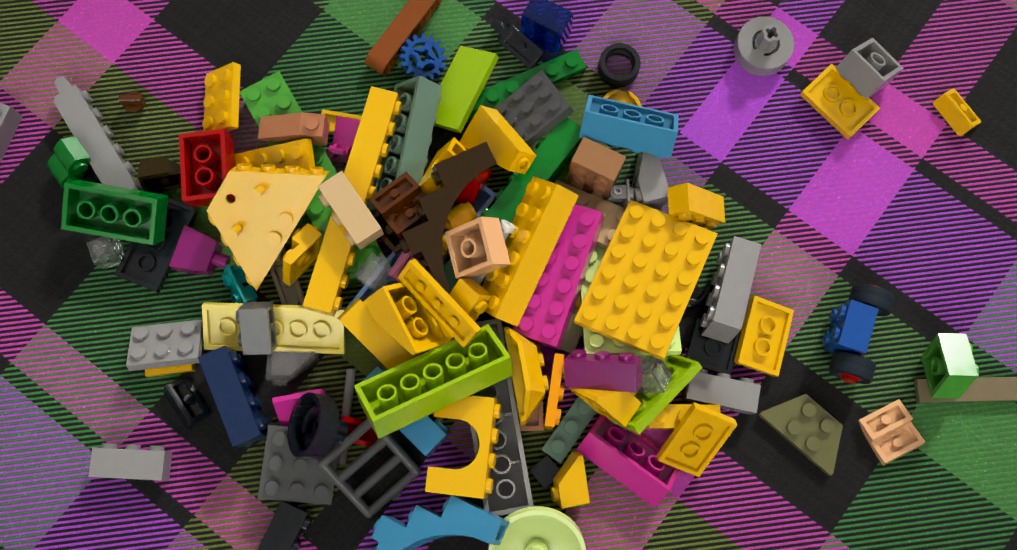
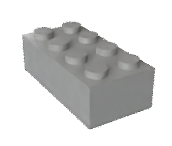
[700,236,761,344]

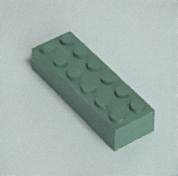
[368,76,442,213]

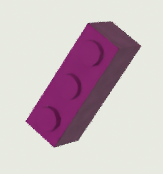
[564,350,642,393]

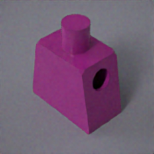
[169,225,231,276]

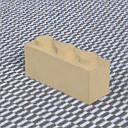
[317,171,384,250]

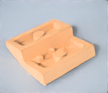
[858,399,925,466]

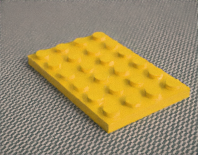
[574,199,718,361]

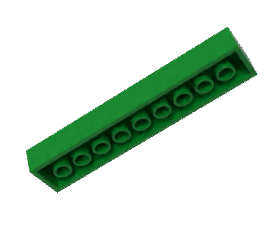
[443,117,583,294]

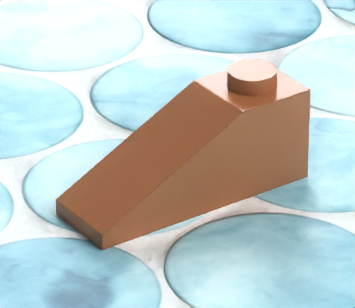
[258,112,330,146]

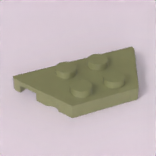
[758,394,843,476]

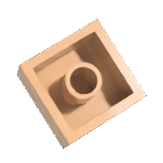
[445,217,510,279]

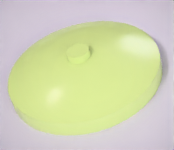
[488,506,586,550]

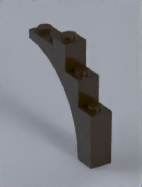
[399,141,497,293]

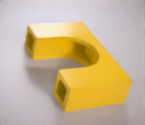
[425,395,501,499]

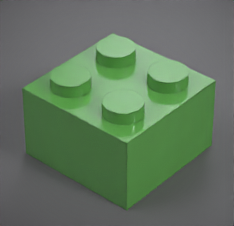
[921,333,979,399]

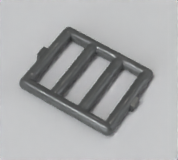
[318,418,421,518]

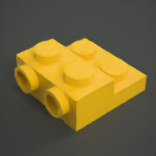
[282,223,322,287]

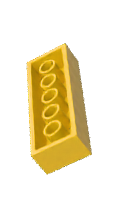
[482,176,579,327]

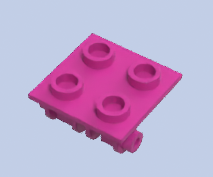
[328,116,360,164]

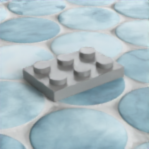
[126,319,203,371]

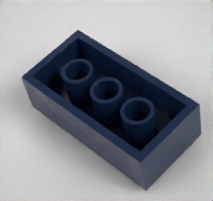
[198,346,270,449]

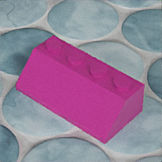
[576,414,680,508]

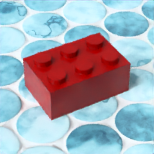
[179,129,235,207]

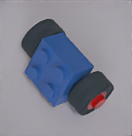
[823,284,895,384]

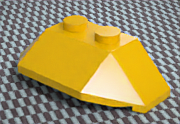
[504,327,549,426]

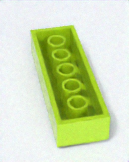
[354,324,513,439]

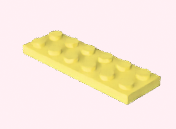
[202,302,346,354]

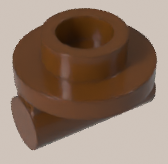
[118,91,145,113]

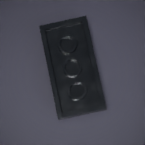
[114,193,199,293]

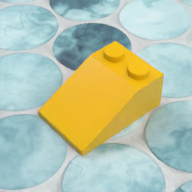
[364,282,447,355]

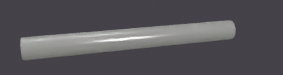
[337,369,356,465]

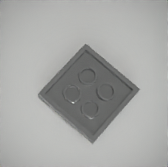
[494,70,574,147]
[257,424,339,505]

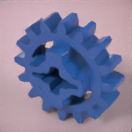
[398,33,447,81]

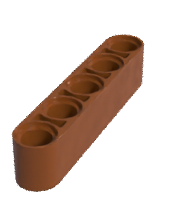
[365,0,442,76]

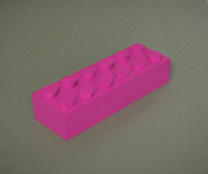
[513,204,604,350]

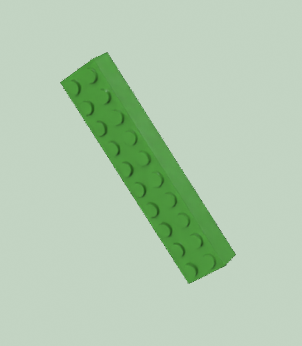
[240,71,386,288]

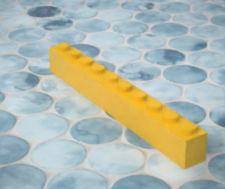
[303,86,402,317]

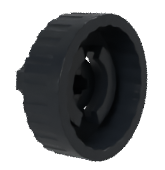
[287,392,349,460]

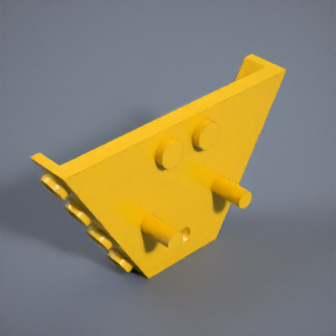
[207,163,330,291]

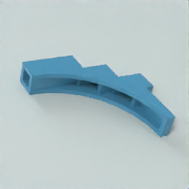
[371,495,510,550]

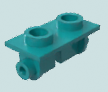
[222,264,259,303]

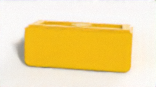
[933,88,981,136]

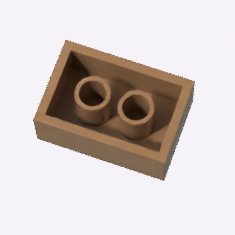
[567,137,626,200]

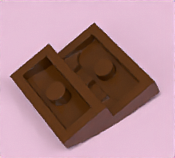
[369,171,425,239]

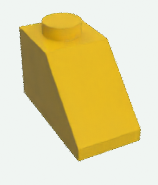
[551,451,590,509]

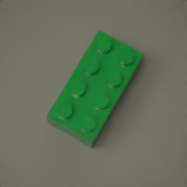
[61,180,168,245]

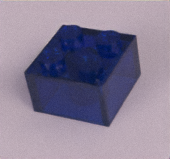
[521,0,574,54]

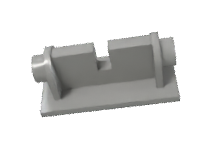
[607,179,634,209]

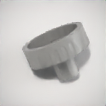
[734,16,794,76]

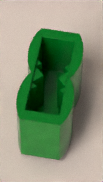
[47,136,91,188]

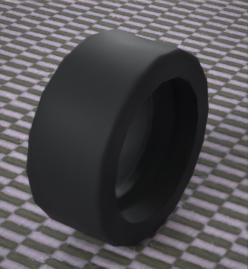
[598,43,641,88]

